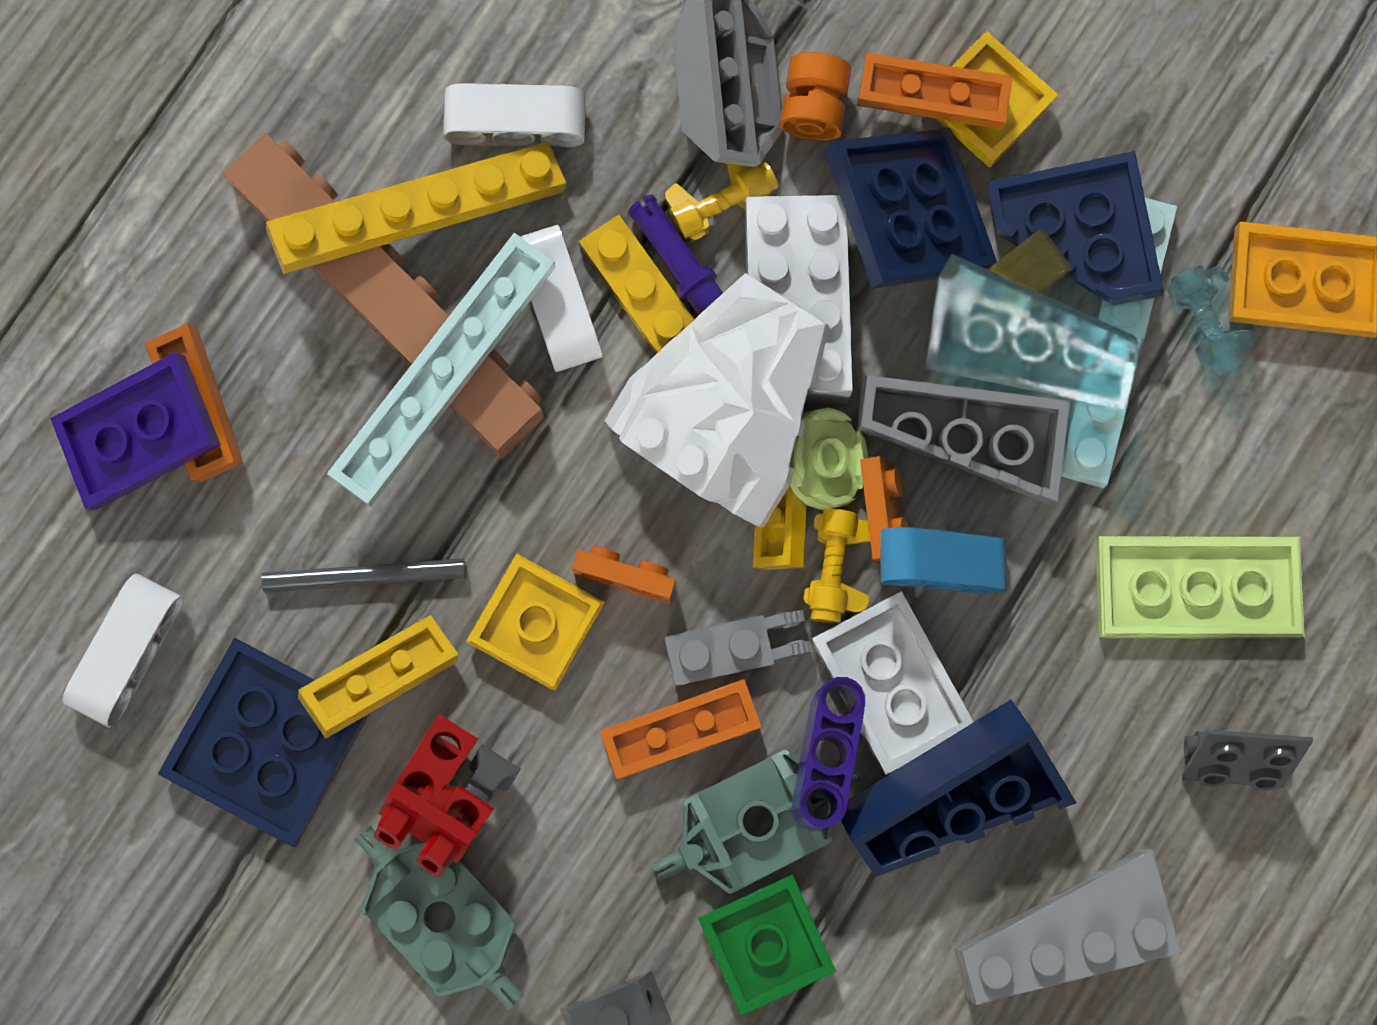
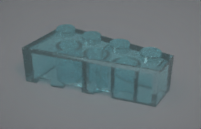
[925,254,1143,410]

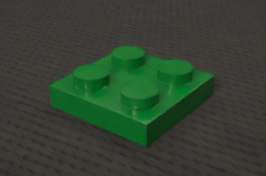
[698,874,836,1016]

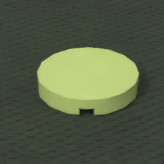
[789,408,869,510]

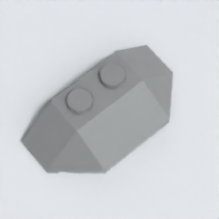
[673,0,782,167]

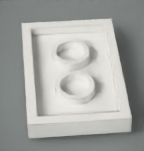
[811,591,974,775]

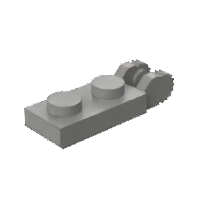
[664,610,813,688]

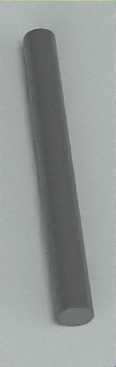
[262,558,466,593]

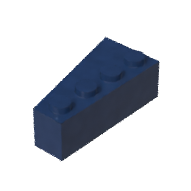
[841,699,1077,877]

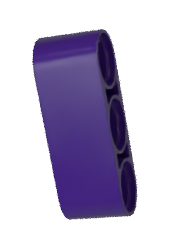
[792,677,866,831]

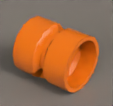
[779,52,852,141]

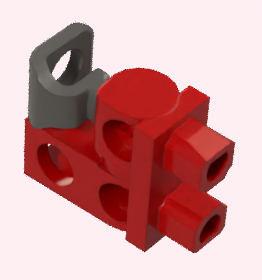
[374,714,521,877]

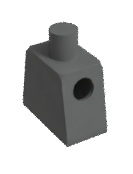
[560,971,671,1025]

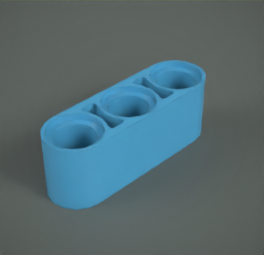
[880,527,1007,593]

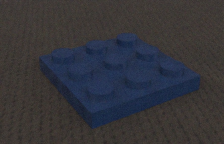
[824,128,998,289]
[158,637,370,847]

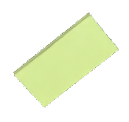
[1095,536,1305,639]

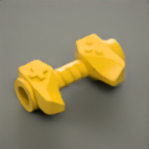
[665,162,779,243]
[803,509,870,624]

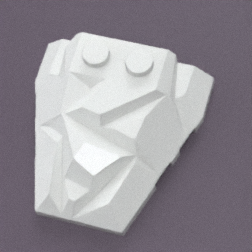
[605,273,830,528]

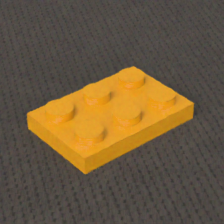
[1228,222,1377,338]

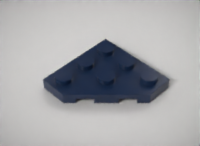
[987,151,1164,306]

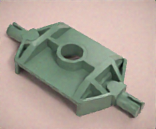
[651,749,863,894]
[354,825,524,1011]

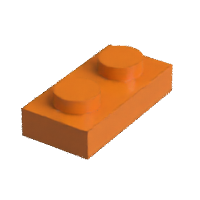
[860,456,908,561]
[572,546,676,604]

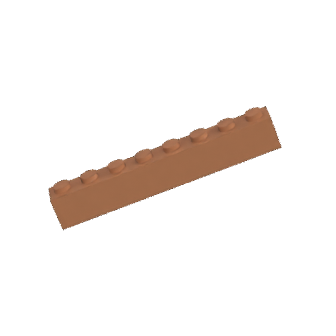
[222,133,544,460]

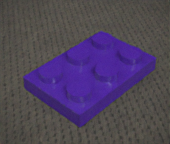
[50,352,221,510]

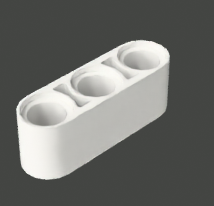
[443,83,586,148]
[520,224,602,373]
[62,573,183,728]

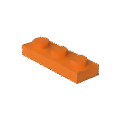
[857,52,1013,130]
[145,323,243,482]
[600,679,762,780]

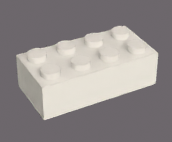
[744,195,853,404]

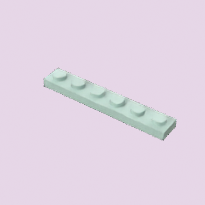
[1061,198,1177,488]
[327,233,556,507]

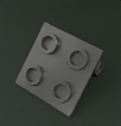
[1181,730,1313,791]

